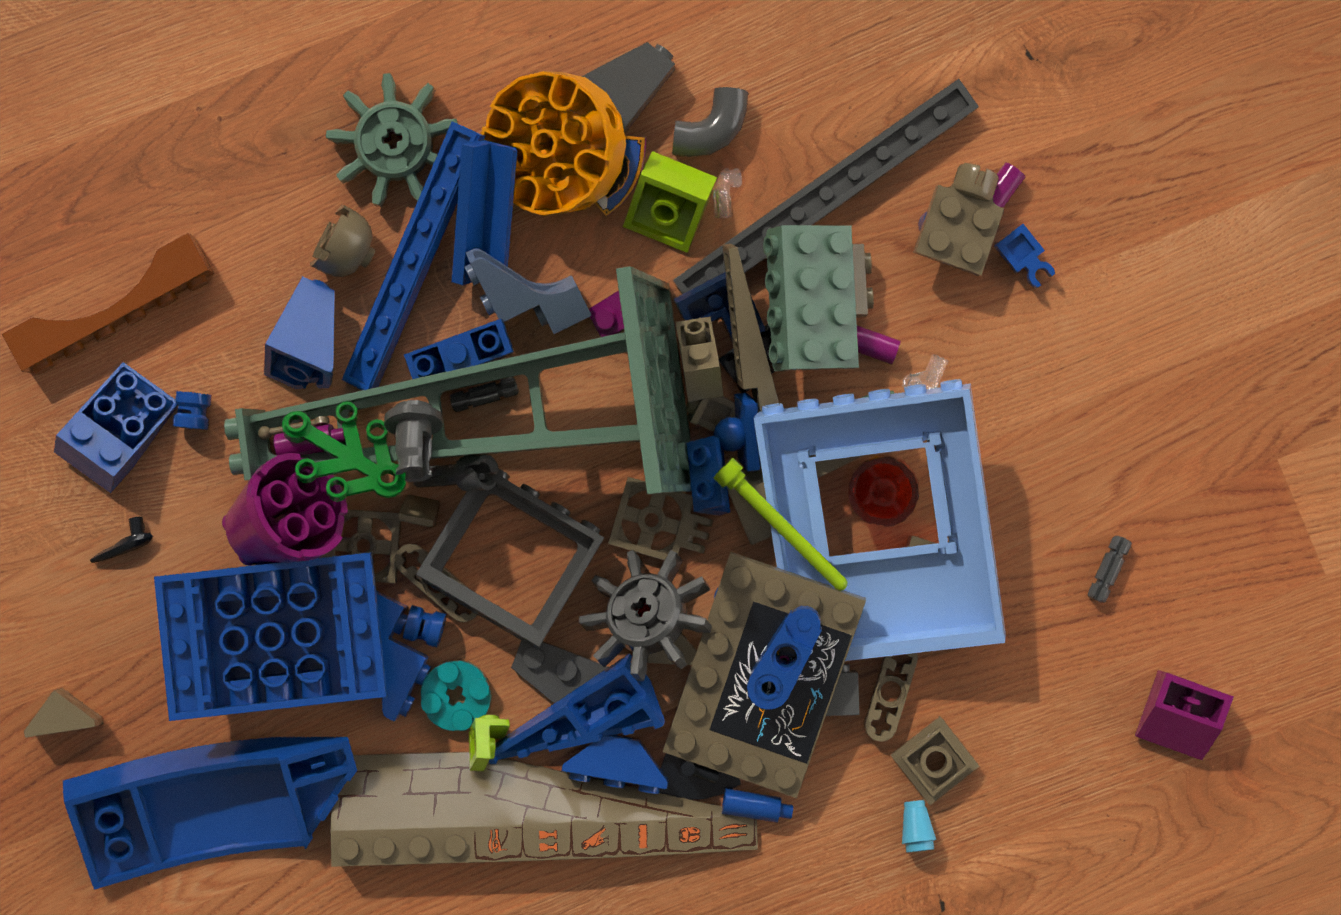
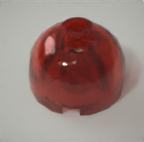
[848,455,919,527]

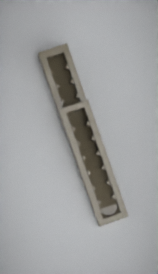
[722,244,779,412]

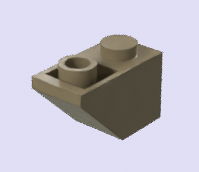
[676,316,723,402]

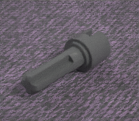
[413,454,499,492]

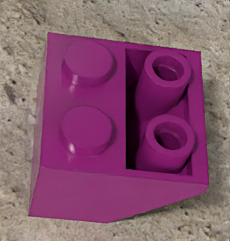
[1135,670,1234,760]

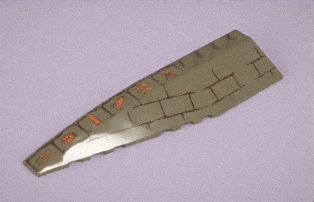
[330,752,758,867]

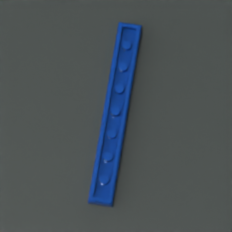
[342,121,486,390]

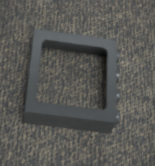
[416,469,604,650]

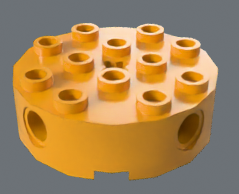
[481,71,626,215]

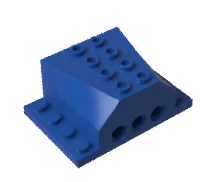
[154,552,387,721]

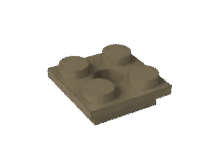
[891,716,980,805]

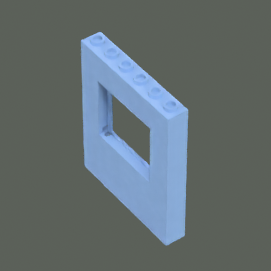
[754,379,1006,661]

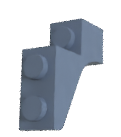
[465,248,592,334]

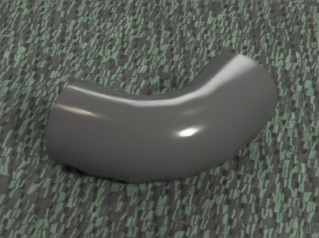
[672,87,749,157]

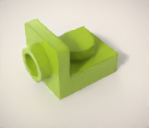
[469,715,510,771]

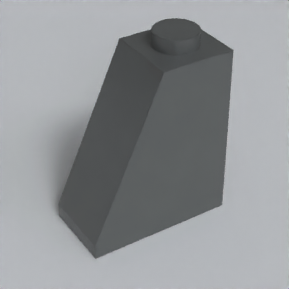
[581,42,675,134]

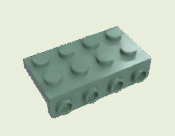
[763,225,859,372]

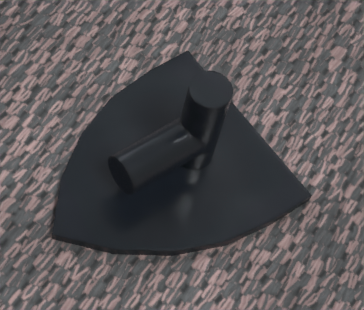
[659,753,741,800]

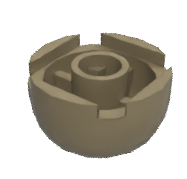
[310,205,375,277]

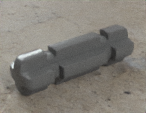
[450,377,519,412]
[1088,536,1132,603]

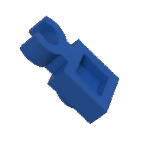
[994,224,1055,289]

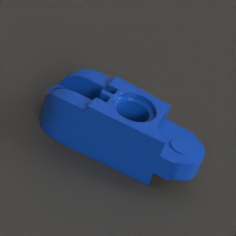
[747,606,822,710]

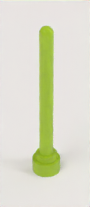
[713,458,848,591]

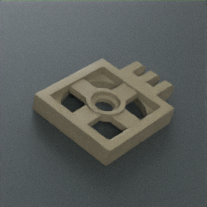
[608,477,714,560]
[319,509,401,583]

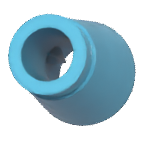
[902,800,937,853]

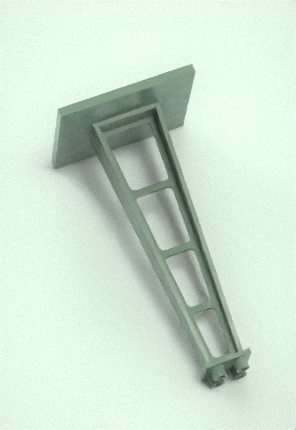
[224,266,692,494]

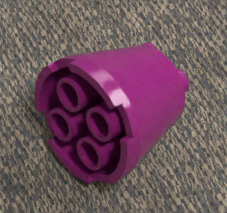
[222,453,348,566]

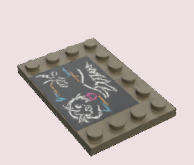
[663,552,866,798]

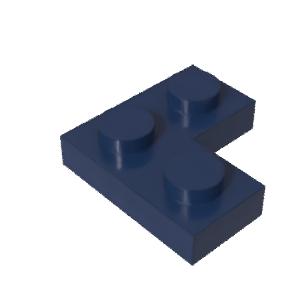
[674,272,766,343]

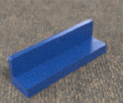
[452,140,517,285]

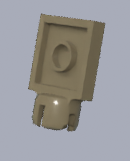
[913,163,1004,276]

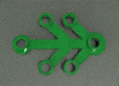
[282,401,406,502]

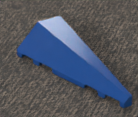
[489,653,665,765]

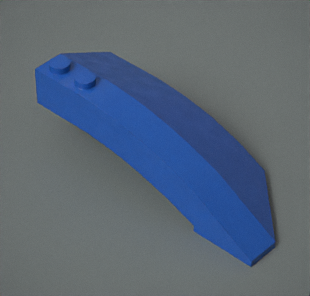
[63,737,357,890]

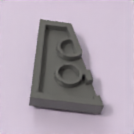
[511,641,609,703]

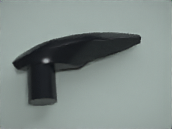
[90,517,153,563]

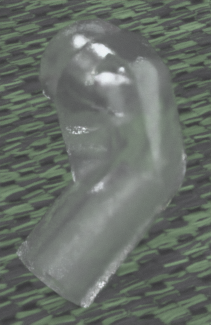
[713,168,742,218]
[902,354,948,389]

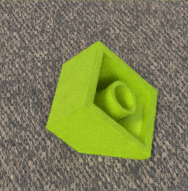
[623,151,717,253]

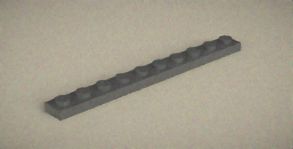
[673,78,979,294]

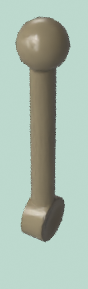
[258,416,329,440]

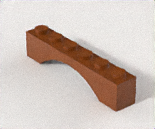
[2,233,215,375]

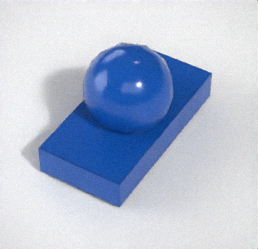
[713,392,761,471]

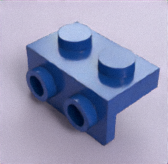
[687,436,730,516]

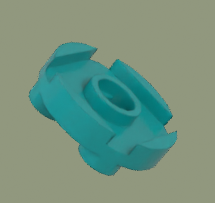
[421,660,492,731]

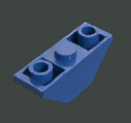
[404,319,514,379]
[562,735,669,794]

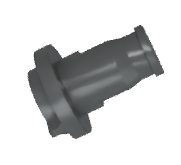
[384,400,443,482]

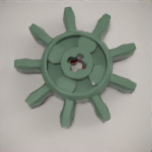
[326,73,458,207]

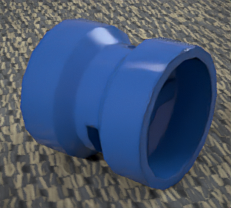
[173,391,212,430]
[403,605,447,648]

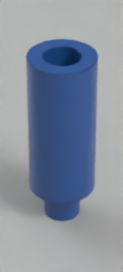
[722,788,793,823]

